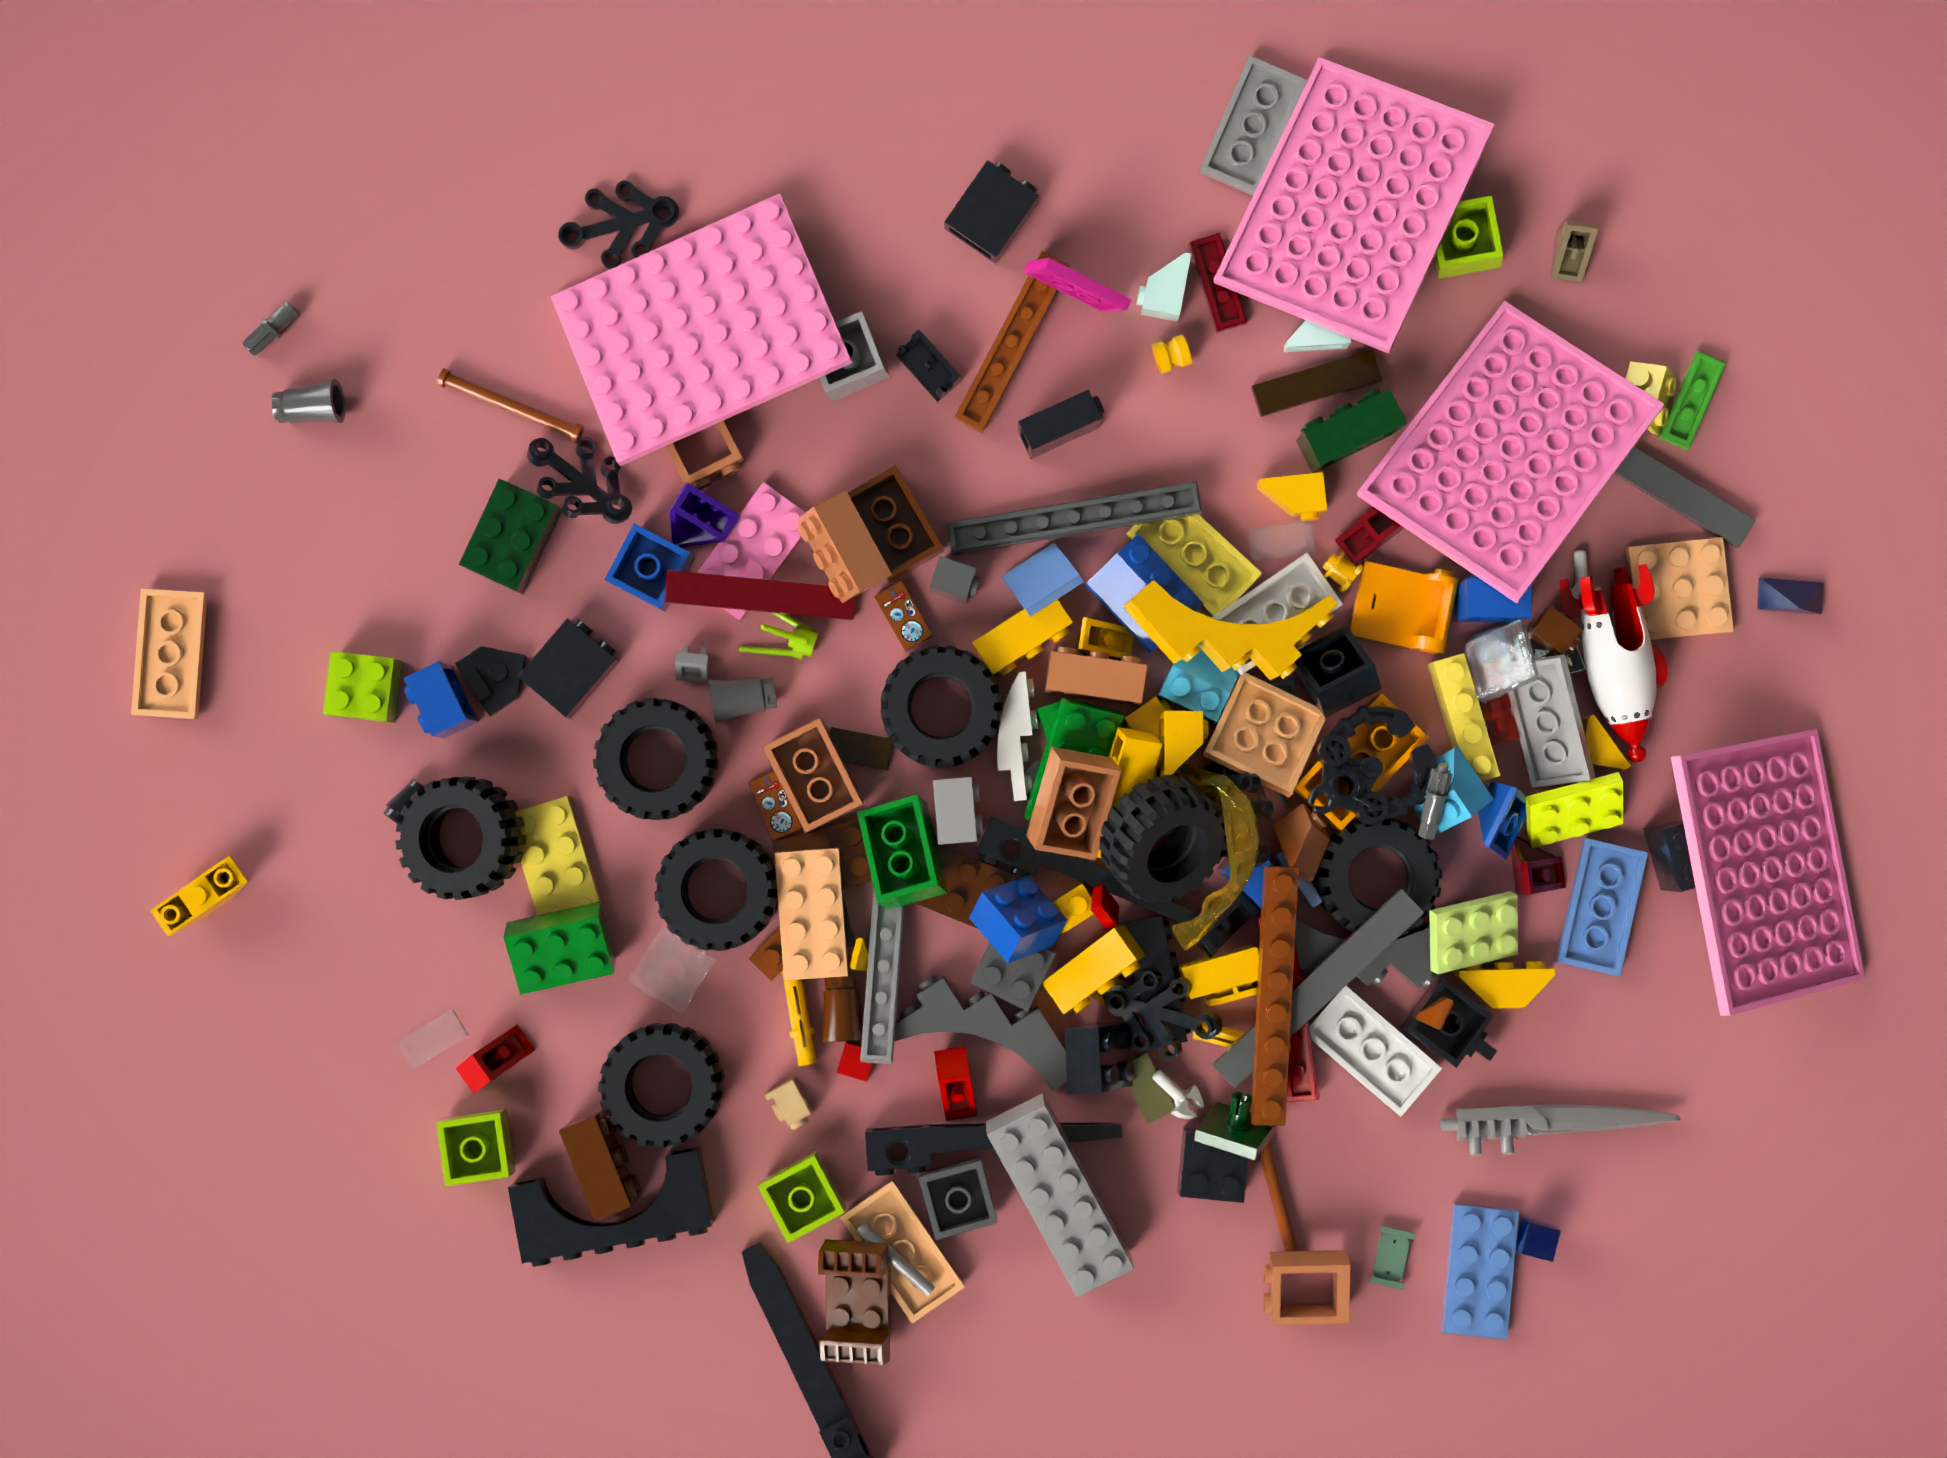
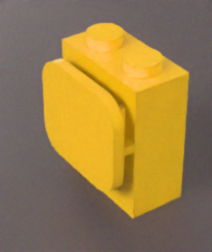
[1178,944,1259,1006]

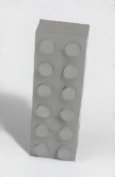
[986,1093,1134,1297]

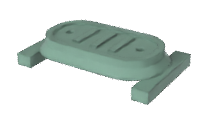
[1368,1225,1415,1290]

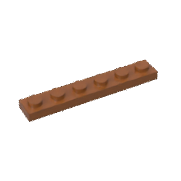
[954,251,1070,433]

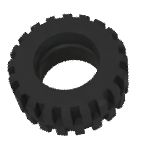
[880,645,1002,768]
[593,698,719,820]
[395,776,526,900]
[1100,776,1227,902]
[1315,818,1442,936]
[654,829,778,951]
[598,1023,725,1149]

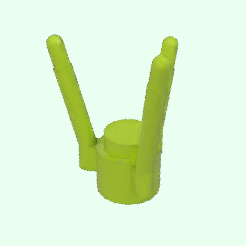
[739,613,818,660]

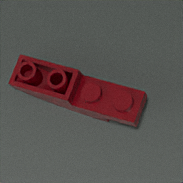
[1335,507,1404,566]

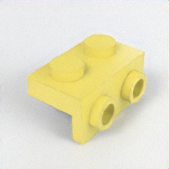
[1626,361,1677,435]

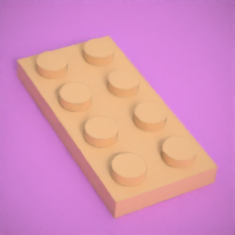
[131,588,208,719]
[775,848,849,981]
[840,1180,965,1323]

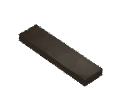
[1251,350,1382,417]

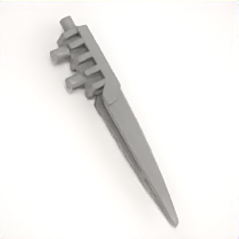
[1440,1104,1681,1156]

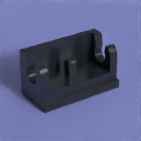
[896,329,961,403]
[1185,888,1258,958]

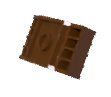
[818,1239,892,1365]

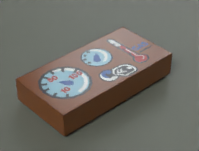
[874,581,933,652]
[748,771,802,841]

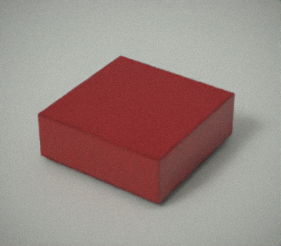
[1091,884,1119,930]
[837,1042,872,1082]

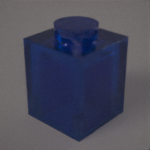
[1516,1217,1561,1262]

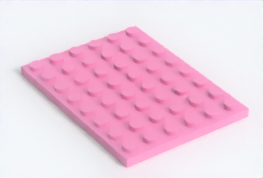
[1214,57,1495,354]
[551,193,852,466]
[1357,301,1665,603]
[1671,729,1865,1016]

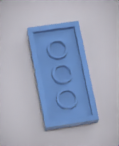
[1555,838,1648,977]
[1441,1203,1519,1339]

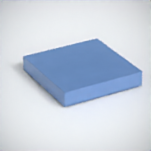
[1001,542,1083,617]

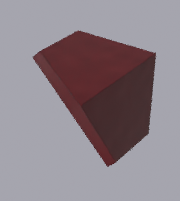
[1511,836,1566,895]

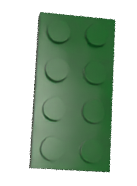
[1024,698,1124,820]

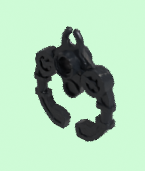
[1307,705,1436,825]

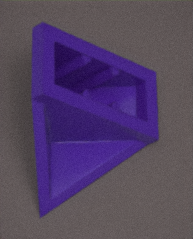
[670,482,740,548]

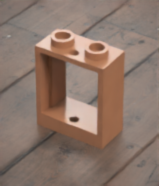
[666,420,745,490]
[1263,1250,1351,1325]

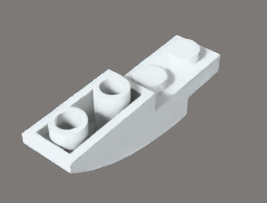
[997,672,1038,801]

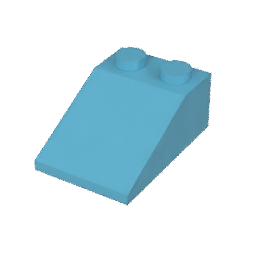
[1157,611,1239,724]

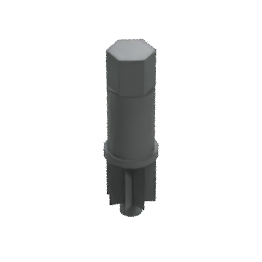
[1418,763,1452,840]

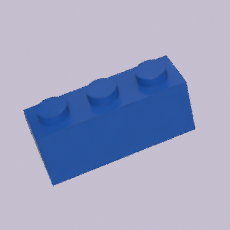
[1085,534,1204,654]

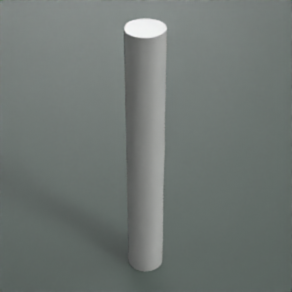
[856,1222,935,1296]

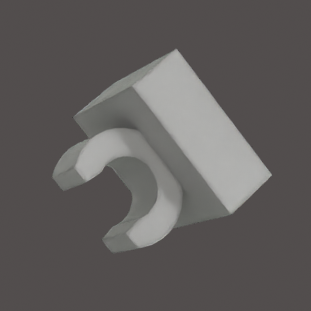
[675,645,709,683]

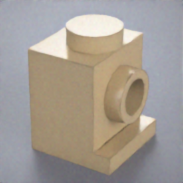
[765,1077,813,1130]

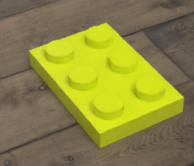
[1526,772,1623,848]

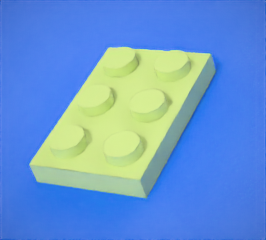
[1429,891,1518,974]

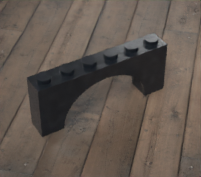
[508,1147,715,1267]

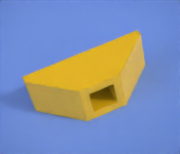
[150,855,249,937]
[1453,961,1555,1009]

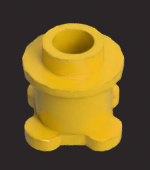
[1322,552,1364,592]

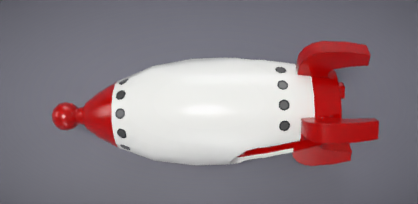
[1559,564,1668,763]

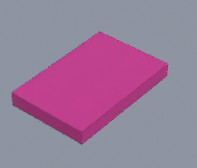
[1024,258,1132,313]

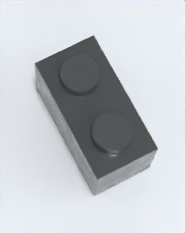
[930,556,980,604]

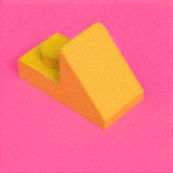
[1078,617,1134,659]

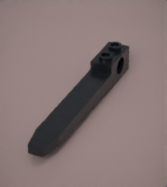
[976,816,1201,926]
[865,1122,1122,1176]
[742,1242,873,1458]

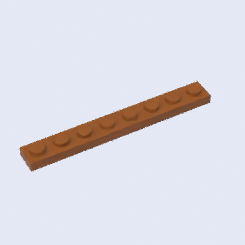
[1250,865,1299,1126]

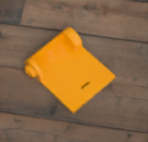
[1349,561,1459,655]

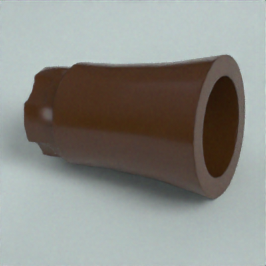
[821,976,863,1043]

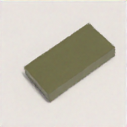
[1129,1052,1175,1124]

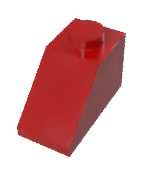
[455,1025,535,1094]
[934,1046,977,1121]

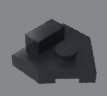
[455,646,527,716]

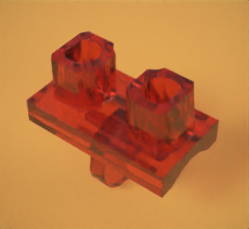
[1476,683,1520,746]

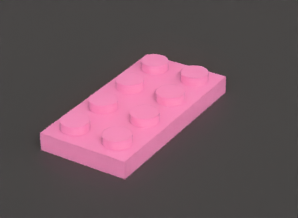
[697,482,806,621]

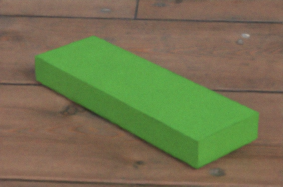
[1658,351,1726,451]

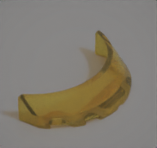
[1156,763,1259,950]

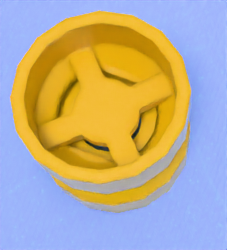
[1152,334,1192,374]

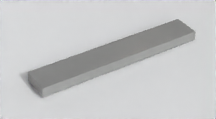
[860,891,905,1064]

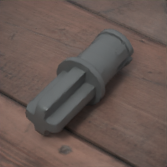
[242,300,300,356]

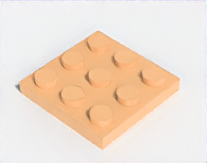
[1626,537,1734,640]
[1202,672,1326,797]

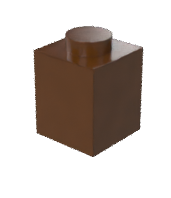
[1526,606,1583,656]

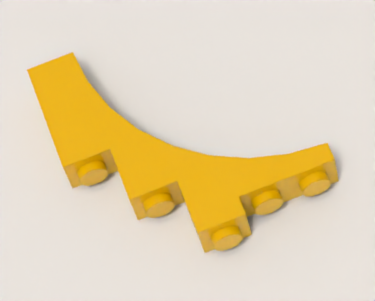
[1123,580,1338,680]

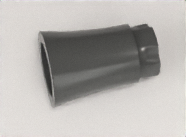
[271,379,345,424]
[709,677,777,723]

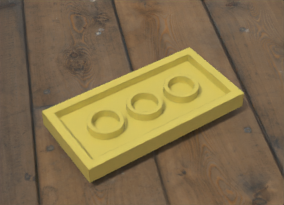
[1126,515,1262,616]
[515,796,606,917]

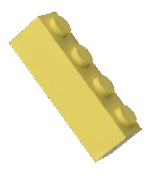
[1427,653,1500,781]

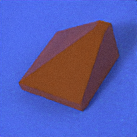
[1415,997,1453,1030]

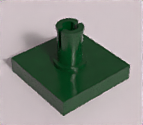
[1194,1092,1277,1160]

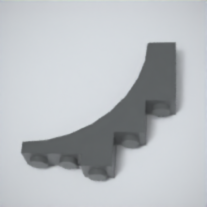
[1259,900,1465,989]
[894,975,1067,1091]

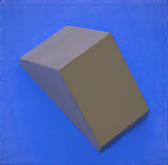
[1551,221,1599,283]

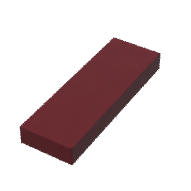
[1189,233,1247,333]

